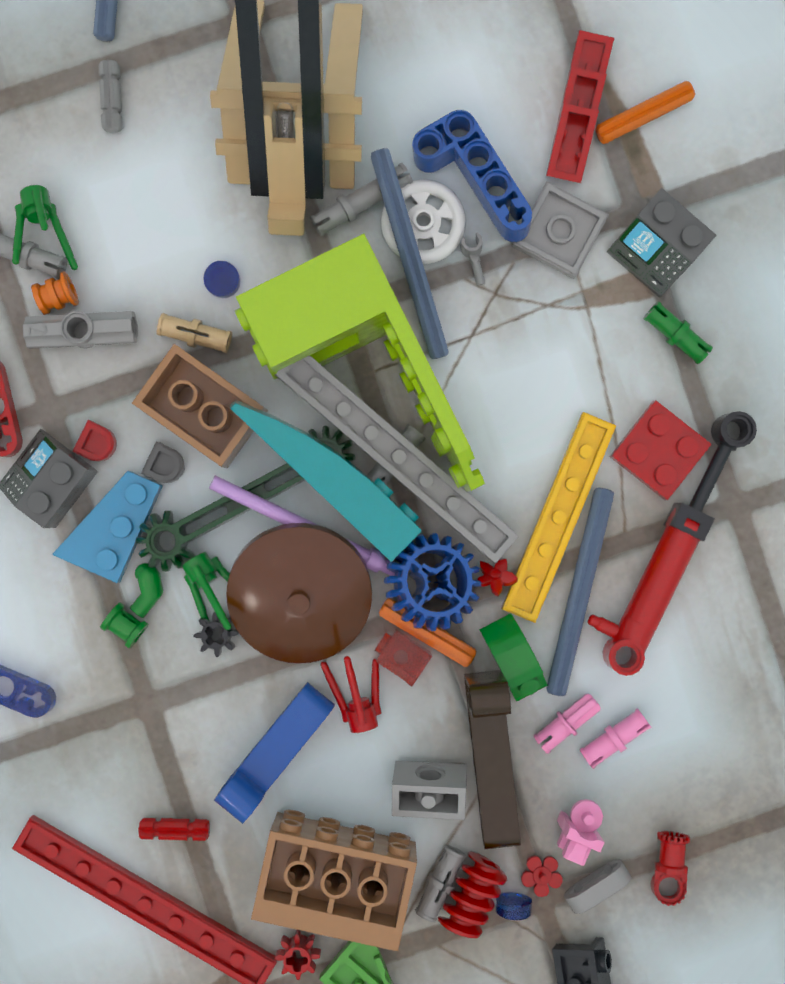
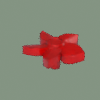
[476,559,518,597]

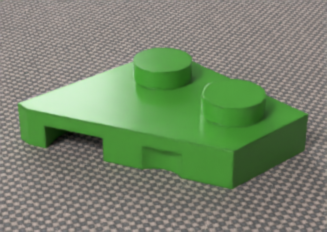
[319,941,393,984]

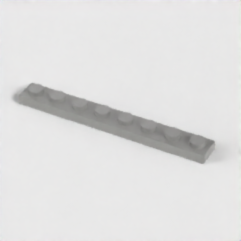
[275,355,519,563]

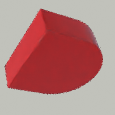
[72,420,117,462]

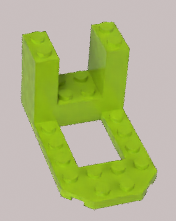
[234,233,485,492]

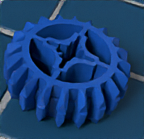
[384,533,482,631]

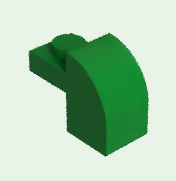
[479,613,548,702]

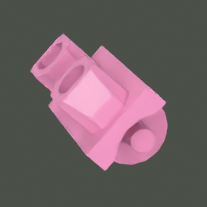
[557,799,605,866]

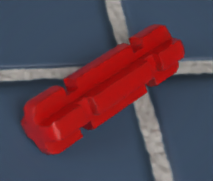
[138,818,210,841]

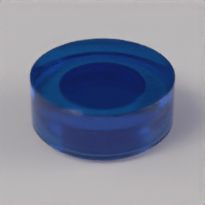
[203,261,241,298]
[495,892,532,920]

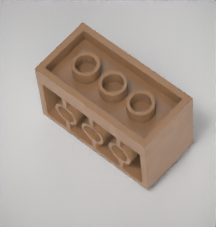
[251,810,417,951]

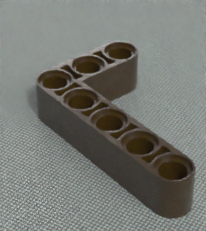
[464,670,521,850]

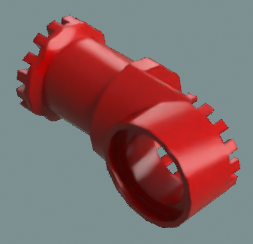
[650,831,690,906]

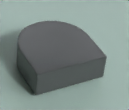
[141,441,184,483]

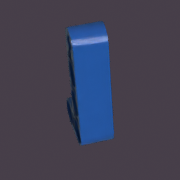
[412,110,532,242]
[214,682,335,824]

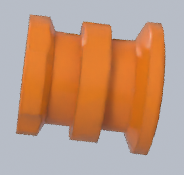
[31,271,79,315]

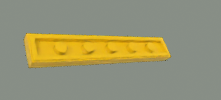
[501,412,616,623]

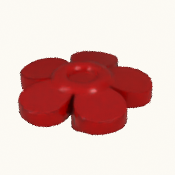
[521,855,563,897]

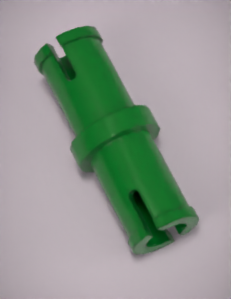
[643,301,713,364]

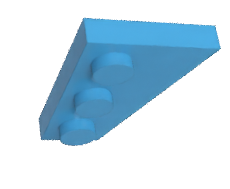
[52,471,163,583]

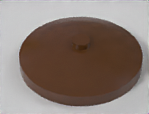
[226,523,372,663]

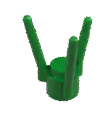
[12,185,78,270]
[182,552,231,630]

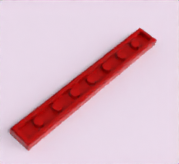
[12,815,278,984]

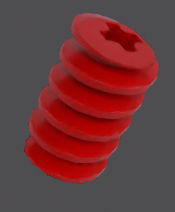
[438,851,507,938]

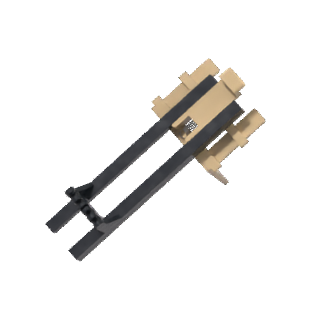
[210,0,363,236]

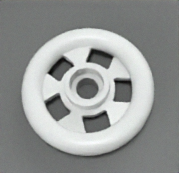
[381,179,466,264]

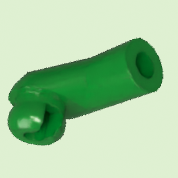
[130,563,163,618]

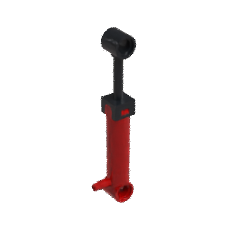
[587,411,757,676]

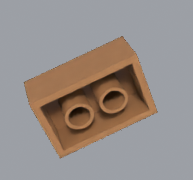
[132,344,268,468]

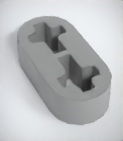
[564,859,632,914]

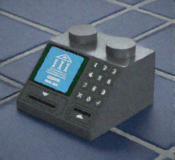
[607,188,717,298]
[0,429,98,528]

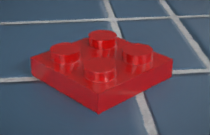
[609,400,712,500]

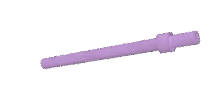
[209,475,395,576]

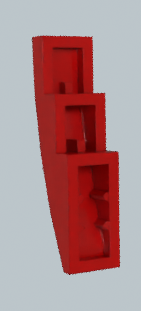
[546,30,614,183]

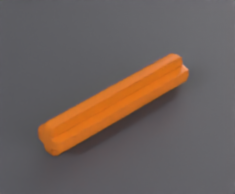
[595,81,695,144]
[379,598,477,667]

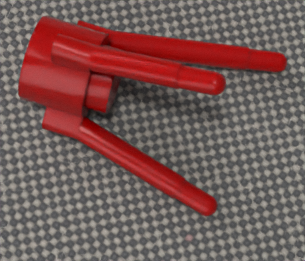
[320,656,382,733]

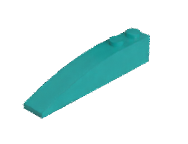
[230,400,422,562]

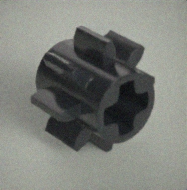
[193,612,239,657]

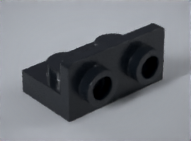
[552,937,612,984]

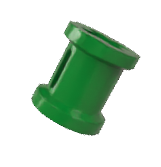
[100,602,149,649]

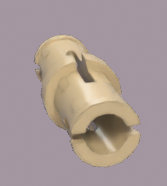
[156,313,232,353]

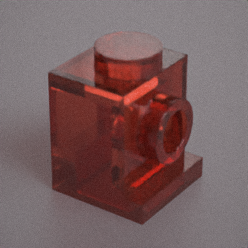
[374,629,432,687]

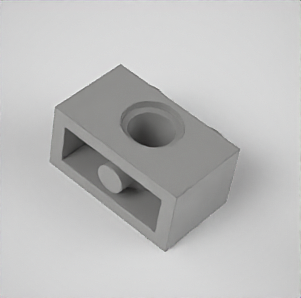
[392,761,467,820]

